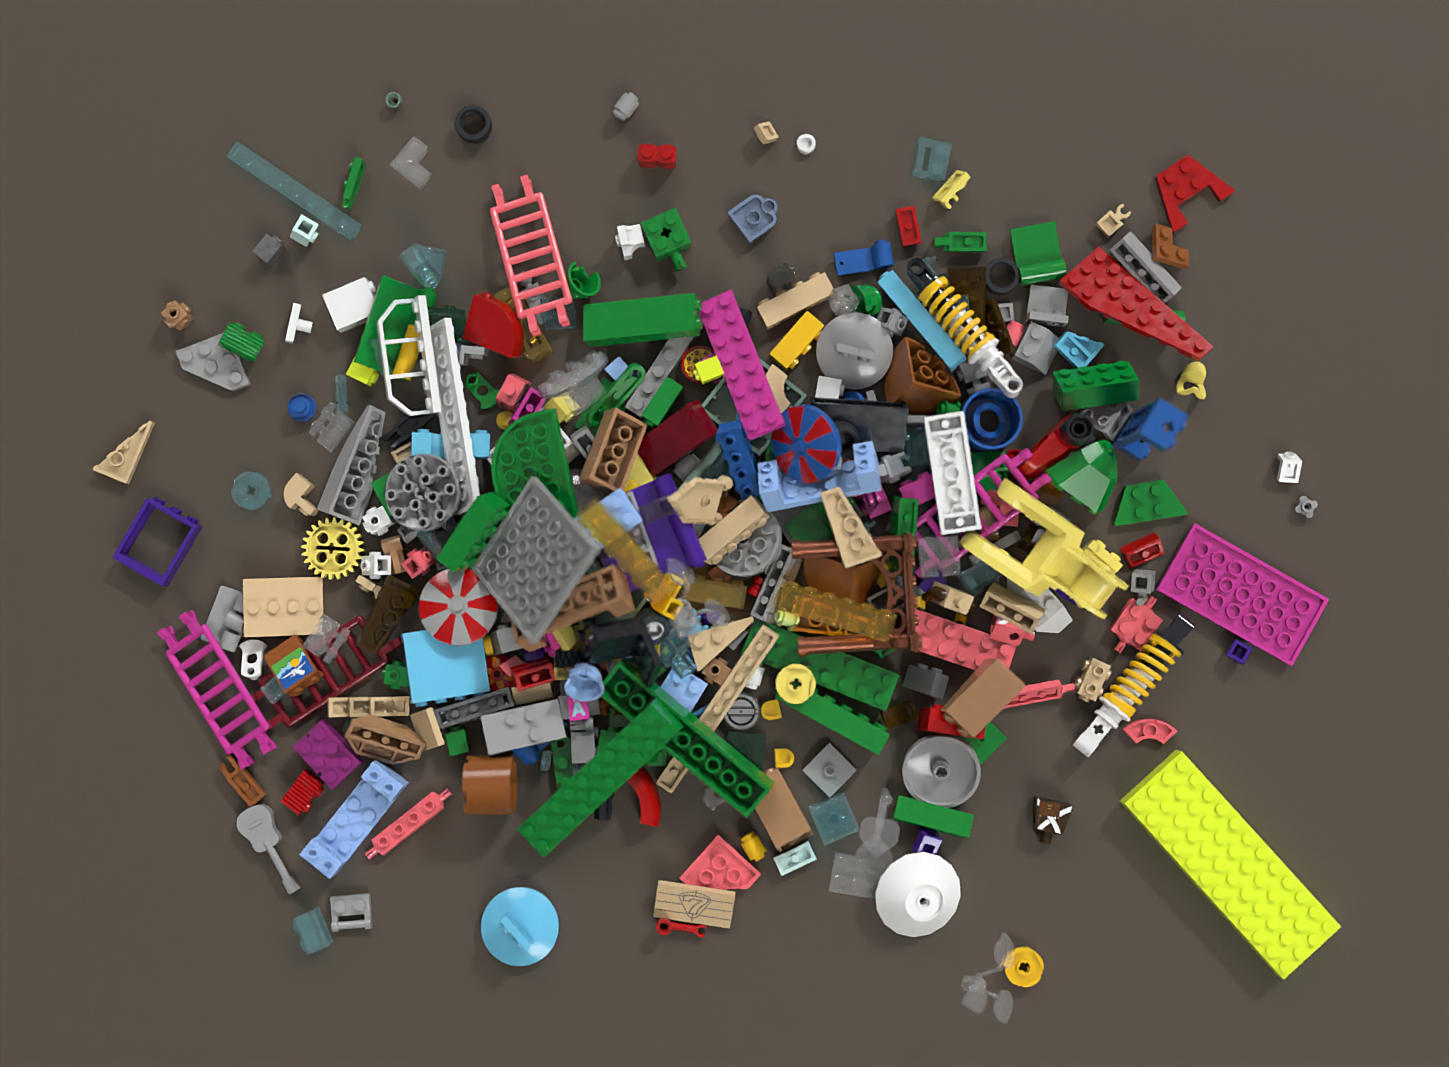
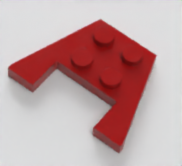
[1155,155,1235,234]

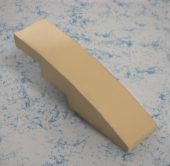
[328,696,409,717]

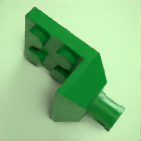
[783,496,855,541]

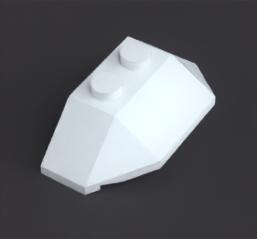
[1007,578,1073,633]

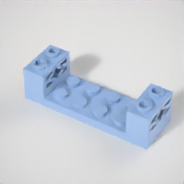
[758,441,881,512]
[300,760,409,879]

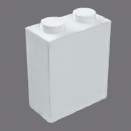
[323,277,376,333]

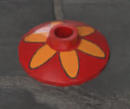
[486,655,514,692]

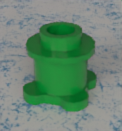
[936,400,961,415]

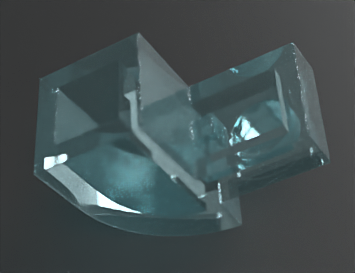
[659,630,697,679]

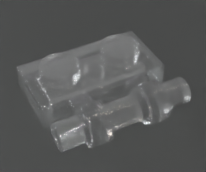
[309,402,355,453]
[303,614,350,664]

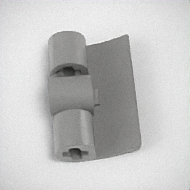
[201,586,244,652]

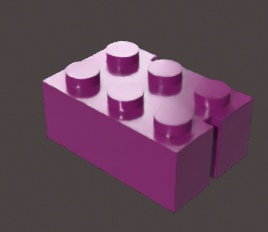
[293,719,365,790]

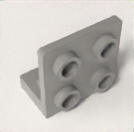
[1026,285,1069,327]
[1079,402,1133,442]

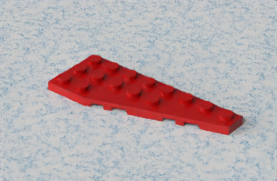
[1059,247,1213,362]

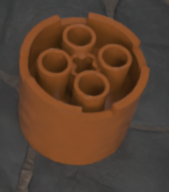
[462,755,517,815]

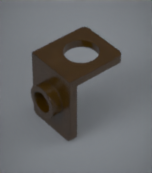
[880,701,918,730]

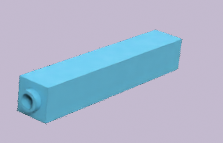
[878,270,966,371]

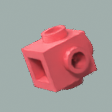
[401,546,436,579]

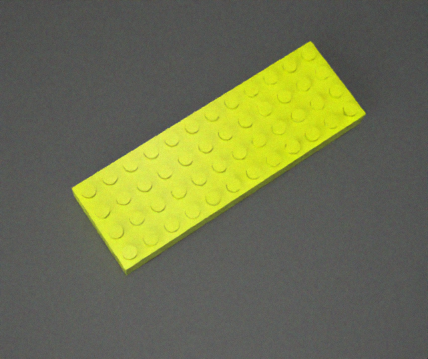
[1120,750,1341,979]

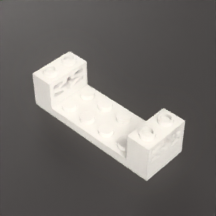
[923,411,981,535]

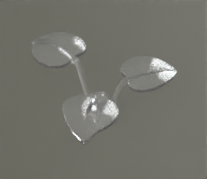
[666,558,731,638]
[961,932,1015,1023]

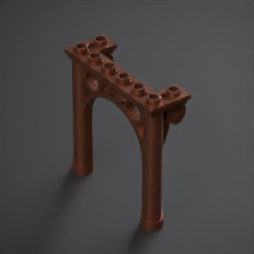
[791,532,922,657]

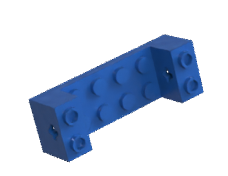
[1111,398,1188,461]

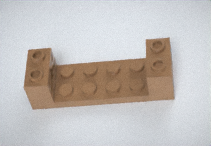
[510,565,635,652]

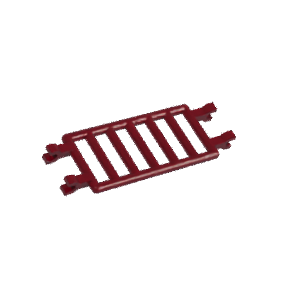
[244,615,403,732]

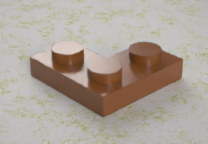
[1152,224,1189,270]

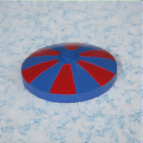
[771,405,841,483]

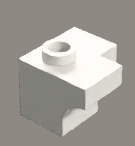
[615,224,645,261]

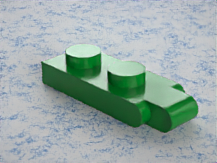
[342,157,366,210]

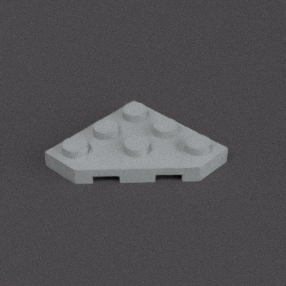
[176,333,251,391]

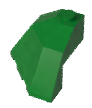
[1046,439,1118,515]

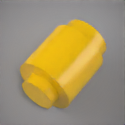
[740,831,767,862]

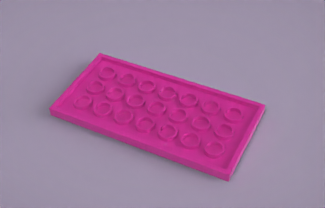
[1156,523,1329,666]

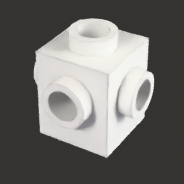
[362,506,395,536]
[360,552,391,579]

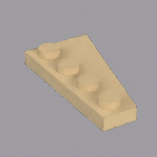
[820,487,883,568]

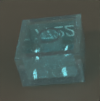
[808,792,860,846]

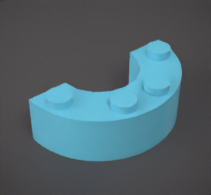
[411,429,490,460]

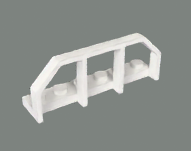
[376,295,441,416]

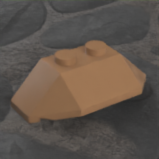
[345,715,426,765]

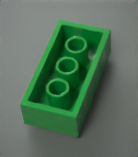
[1053,361,1140,411]
[436,492,510,573]

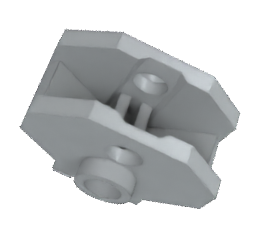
[879,452,912,484]

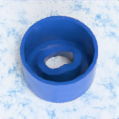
[960,388,1023,452]

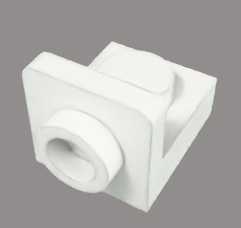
[1277,452,1302,483]

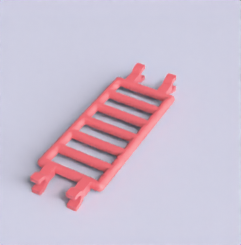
[490,175,572,337]

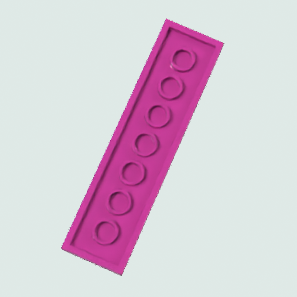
[699,290,786,441]

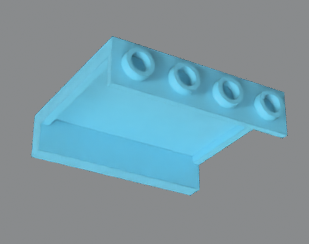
[401,630,490,707]

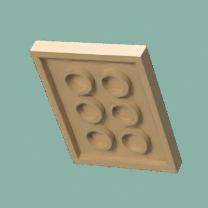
[243,577,324,637]

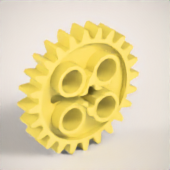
[301,517,365,580]

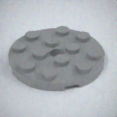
[707,500,782,577]

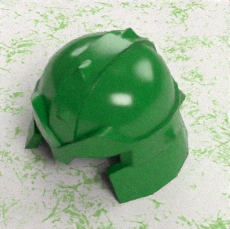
[565,261,601,299]
[846,285,882,317]

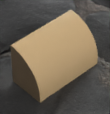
[512,682,555,706]

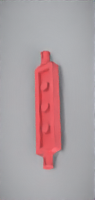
[1003,680,1075,709]
[365,788,452,859]

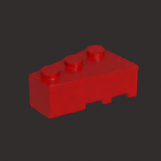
[917,704,985,739]

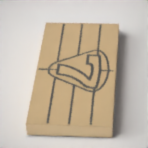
[653,880,735,929]

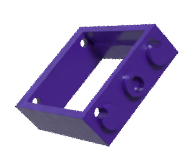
[112,496,203,586]

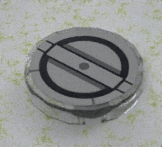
[723,692,760,731]

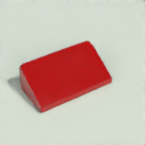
[1120,533,1165,569]

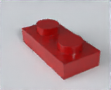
[895,206,922,248]

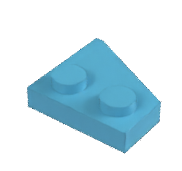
[1053,331,1105,369]

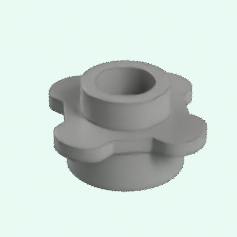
[1295,496,1318,518]

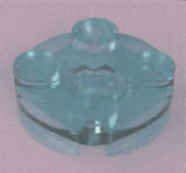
[231,472,272,510]

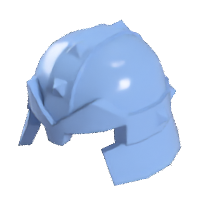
[565,662,604,701]

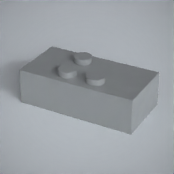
[481,699,566,755]

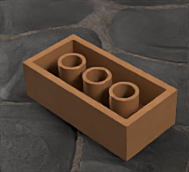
[579,408,648,496]

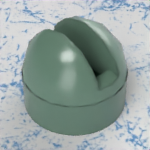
[386,92,402,108]

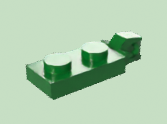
[933,232,987,253]

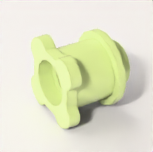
[774,607,800,632]

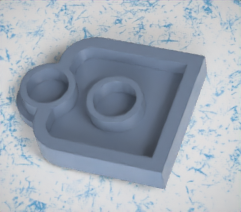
[727,194,778,244]

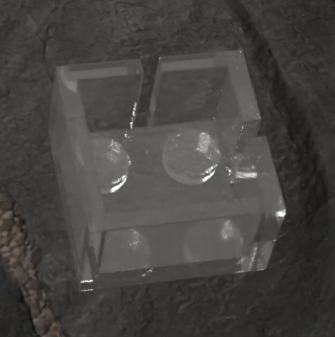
[917,534,961,578]

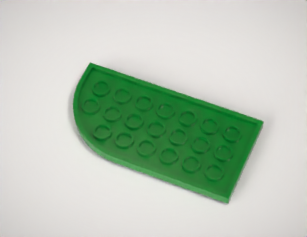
[491,408,579,522]

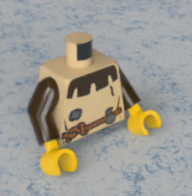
[914,581,976,625]

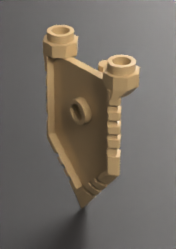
[666,475,733,527]

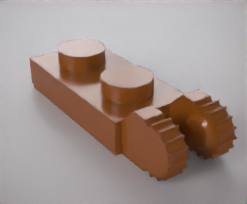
[218,755,267,807]

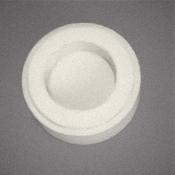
[797,134,816,154]

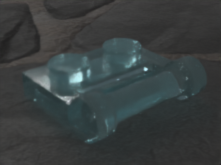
[911,137,952,182]

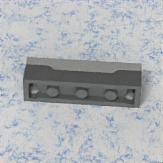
[434,687,517,730]

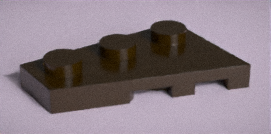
[985,299,1017,356]

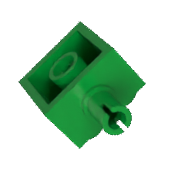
[641,207,692,272]

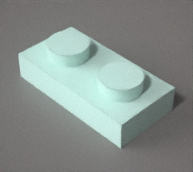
[773,841,816,876]

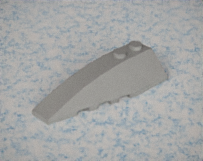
[317,405,385,525]

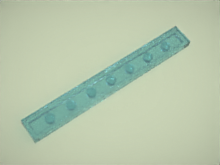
[226,141,363,242]

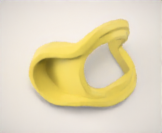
[1176,362,1206,400]

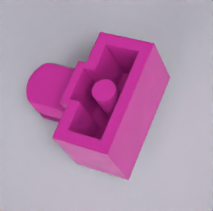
[855,485,892,520]

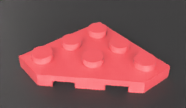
[679,834,761,890]

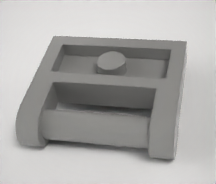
[330,893,373,932]

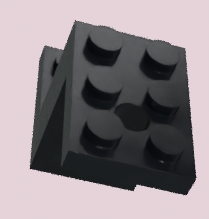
[570,615,663,688]

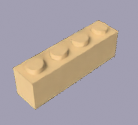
[756,272,835,330]
[699,495,771,565]

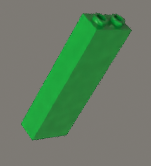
[583,293,702,347]

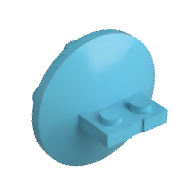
[481,887,559,966]

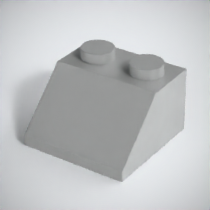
[1011,321,1059,375]

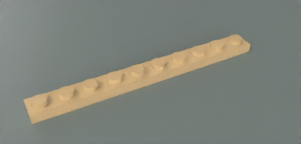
[656,625,779,794]

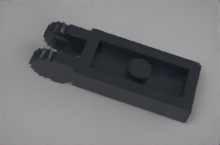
[383,402,435,450]

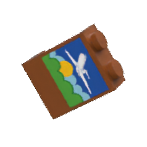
[263,634,324,697]

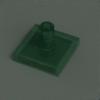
[427,305,467,342]
[727,730,766,771]

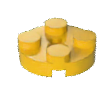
[1004,946,1044,987]

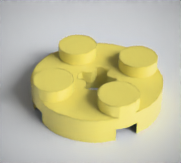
[776,664,815,704]

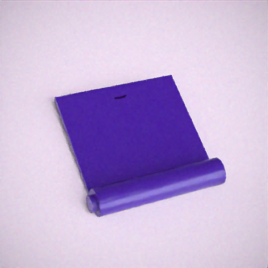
[580,473,707,592]

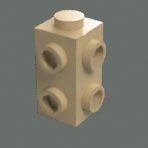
[1074,657,1111,703]

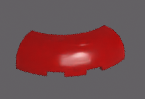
[627,767,661,827]

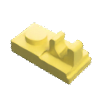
[932,170,971,209]

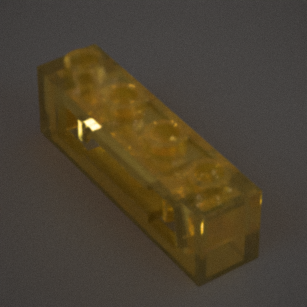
[494,286,554,363]

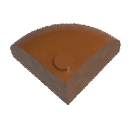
[885,337,961,415]
[804,556,882,612]

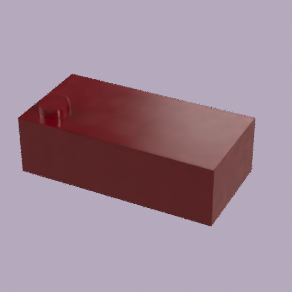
[638,400,718,477]

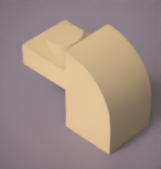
[284,473,319,516]

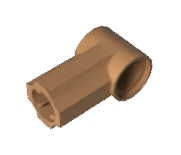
[381,535,406,575]

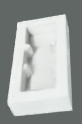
[285,303,313,344]

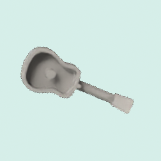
[236,804,301,894]

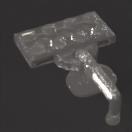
[828,788,900,899]

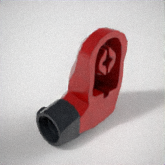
[1017,413,1096,479]

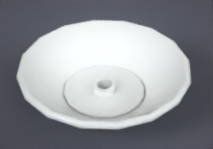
[875,852,961,937]

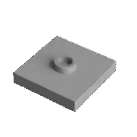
[802,743,857,797]

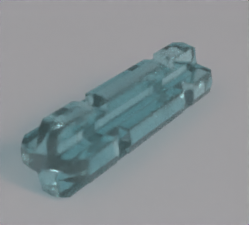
[371,338,392,376]
[335,375,348,413]

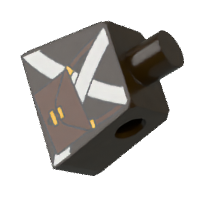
[1032,796,1073,844]

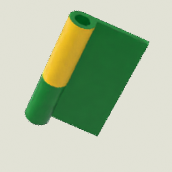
[354,275,438,382]

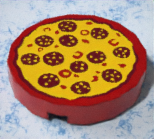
[681,345,716,384]

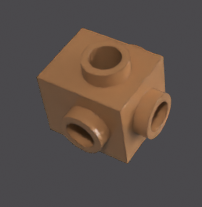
[161,300,195,331]
[702,657,732,686]

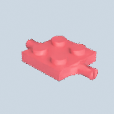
[1109,595,1163,654]

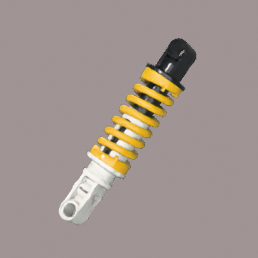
[907,257,1023,398]
[1073,612,1196,757]

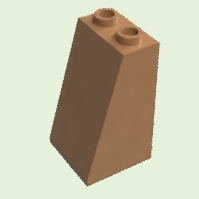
[941,658,1026,738]
[755,768,814,853]

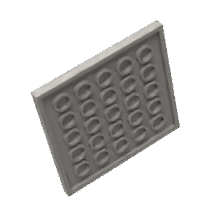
[472,477,600,644]

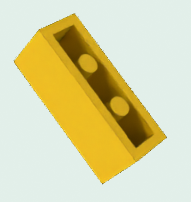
[769,311,825,371]

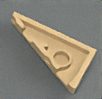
[93,421,155,484]
[687,616,754,671]

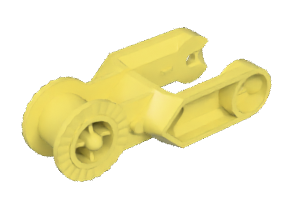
[959,478,1129,619]

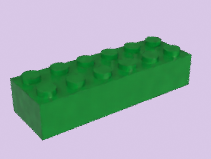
[774,678,890,755]

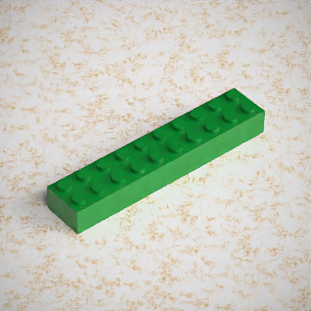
[601,658,775,818]
[517,698,684,858]

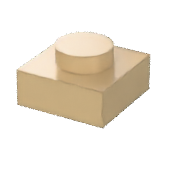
[753,121,779,144]

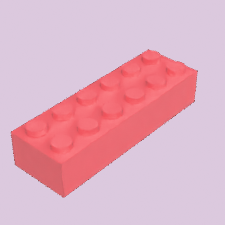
[897,608,1016,670]

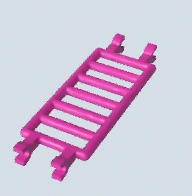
[914,448,1051,578]
[157,610,277,770]

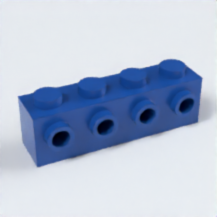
[716,419,760,500]

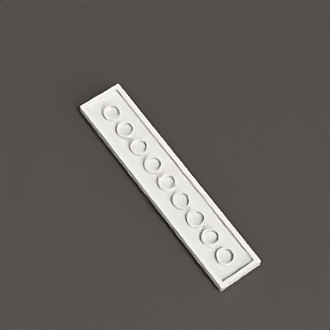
[430,318,480,516]

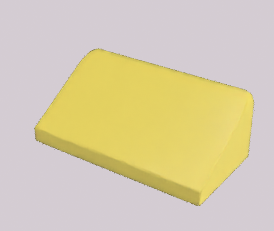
[552,625,577,651]

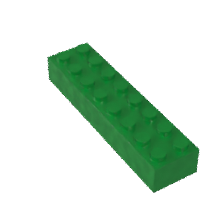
[741,618,900,711]

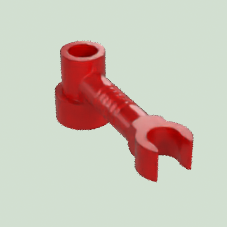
[656,918,707,937]

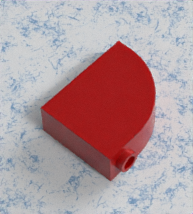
[463,292,524,358]

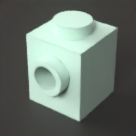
[290,214,319,247]

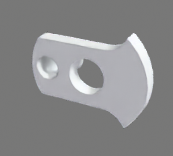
[238,639,268,680]

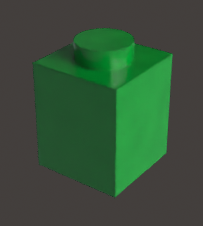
[445,725,472,756]

